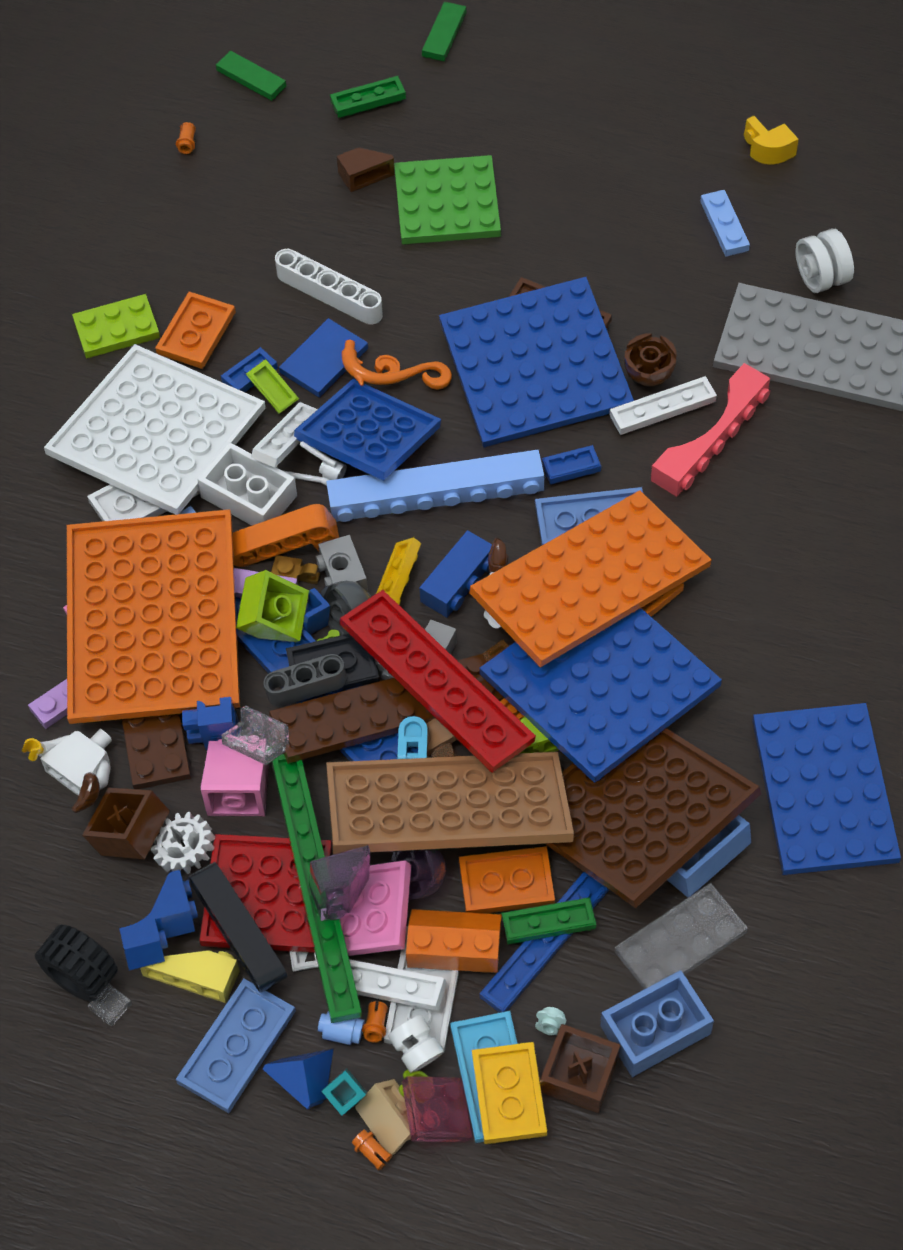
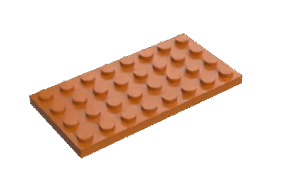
[469,490,712,668]

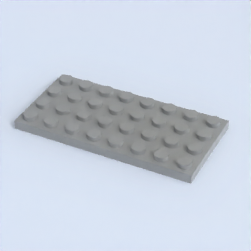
[713,283,903,411]

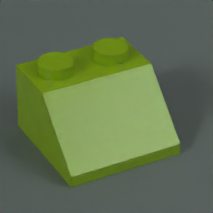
[236,570,309,642]

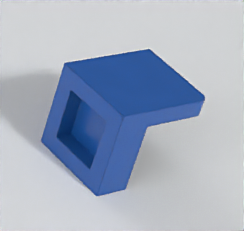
[303,588,330,635]

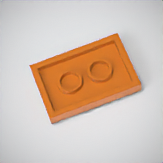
[155,292,236,369]
[459,846,555,914]

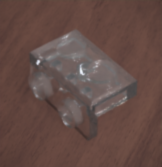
[222,706,289,765]

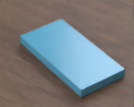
[450,1011,518,1143]

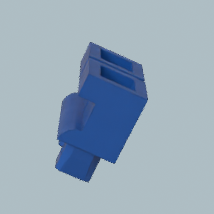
[182,697,240,750]

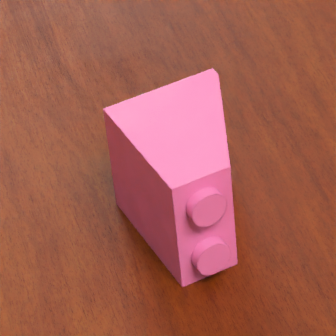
[201,739,269,816]

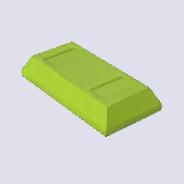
[246,359,299,414]

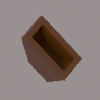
[337,147,395,192]

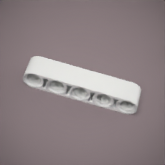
[275,249,383,324]

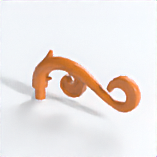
[342,340,452,390]

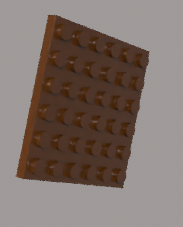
[544,728,761,908]

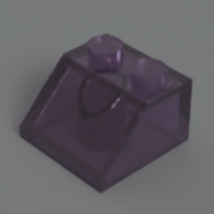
[310,845,370,921]

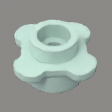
[535,1007,566,1036]

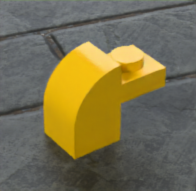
[744,116,799,164]

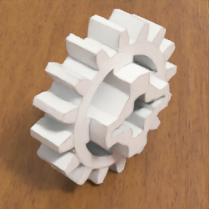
[151,812,215,874]

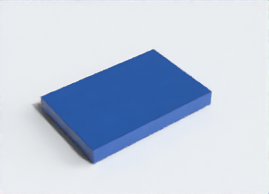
[279,318,368,398]

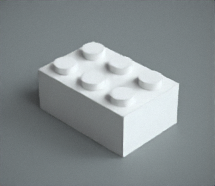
[197,442,297,525]

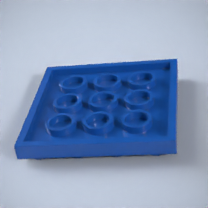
[294,379,441,481]

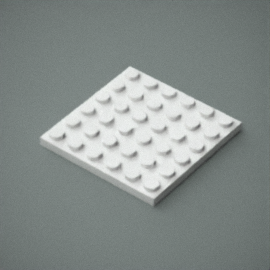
[44,344,265,515]

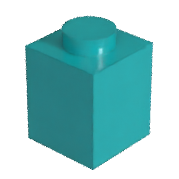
[321,1069,367,1116]

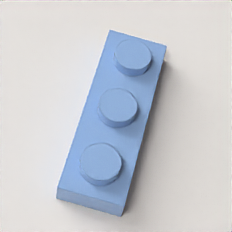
[700,190,750,257]

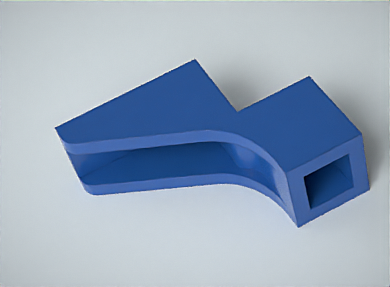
[119,870,198,970]

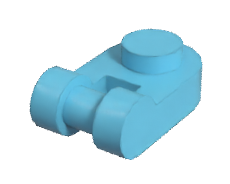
[397,716,428,759]

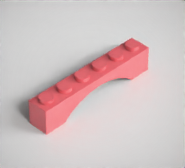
[651,363,770,497]

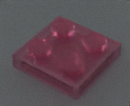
[402,1076,472,1142]

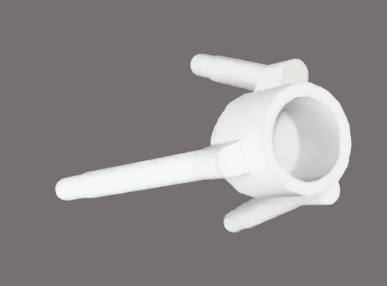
[284,441,347,486]

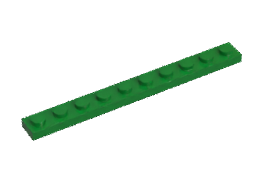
[271,754,362,1024]

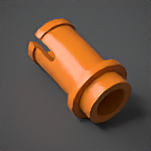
[176,122,196,154]
[362,1001,388,1042]
[352,1129,392,1170]

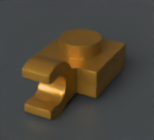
[271,555,320,584]

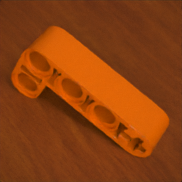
[232,504,339,567]

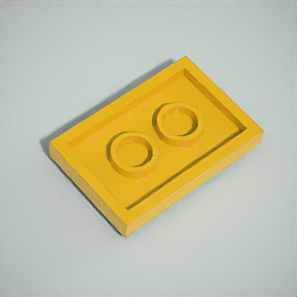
[472,1042,547,1144]

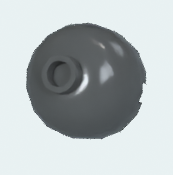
[321,580,371,636]

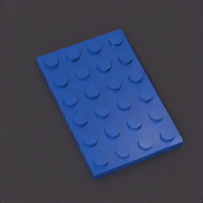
[752,703,901,875]

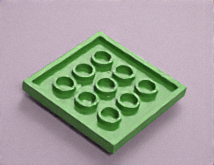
[394,155,501,244]

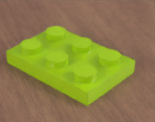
[72,294,160,359]

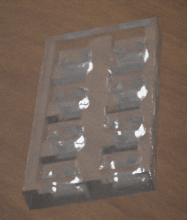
[614,883,748,989]

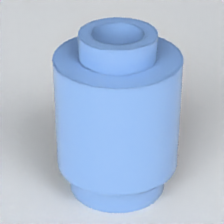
[318,1012,365,1045]

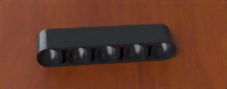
[188,862,287,993]

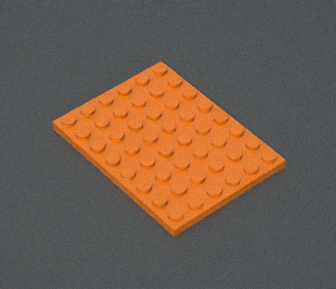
[67,509,240,724]

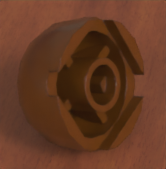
[624,333,677,387]

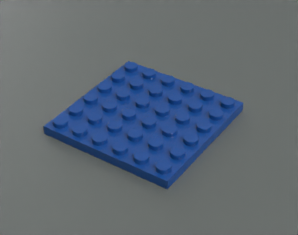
[439,277,634,448]
[479,608,722,783]

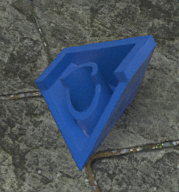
[263,1049,334,1109]

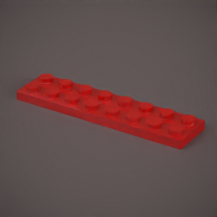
[340,590,536,773]

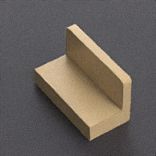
[356,1079,429,1155]

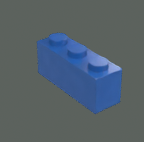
[419,530,492,618]

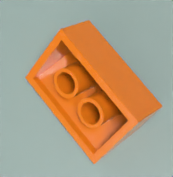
[406,909,501,973]

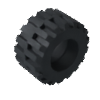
[35,924,118,1002]

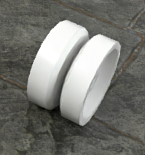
[795,228,854,293]

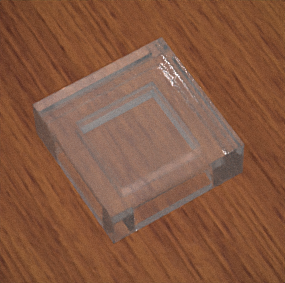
[88,984,132,1027]

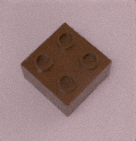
[82,788,170,859]
[540,1024,621,1114]

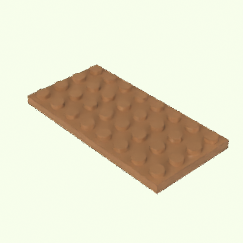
[326,752,574,854]

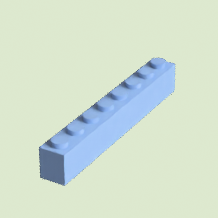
[326,450,544,522]

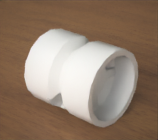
[388,1014,444,1073]

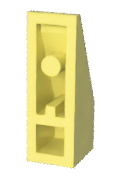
[140,951,240,1003]

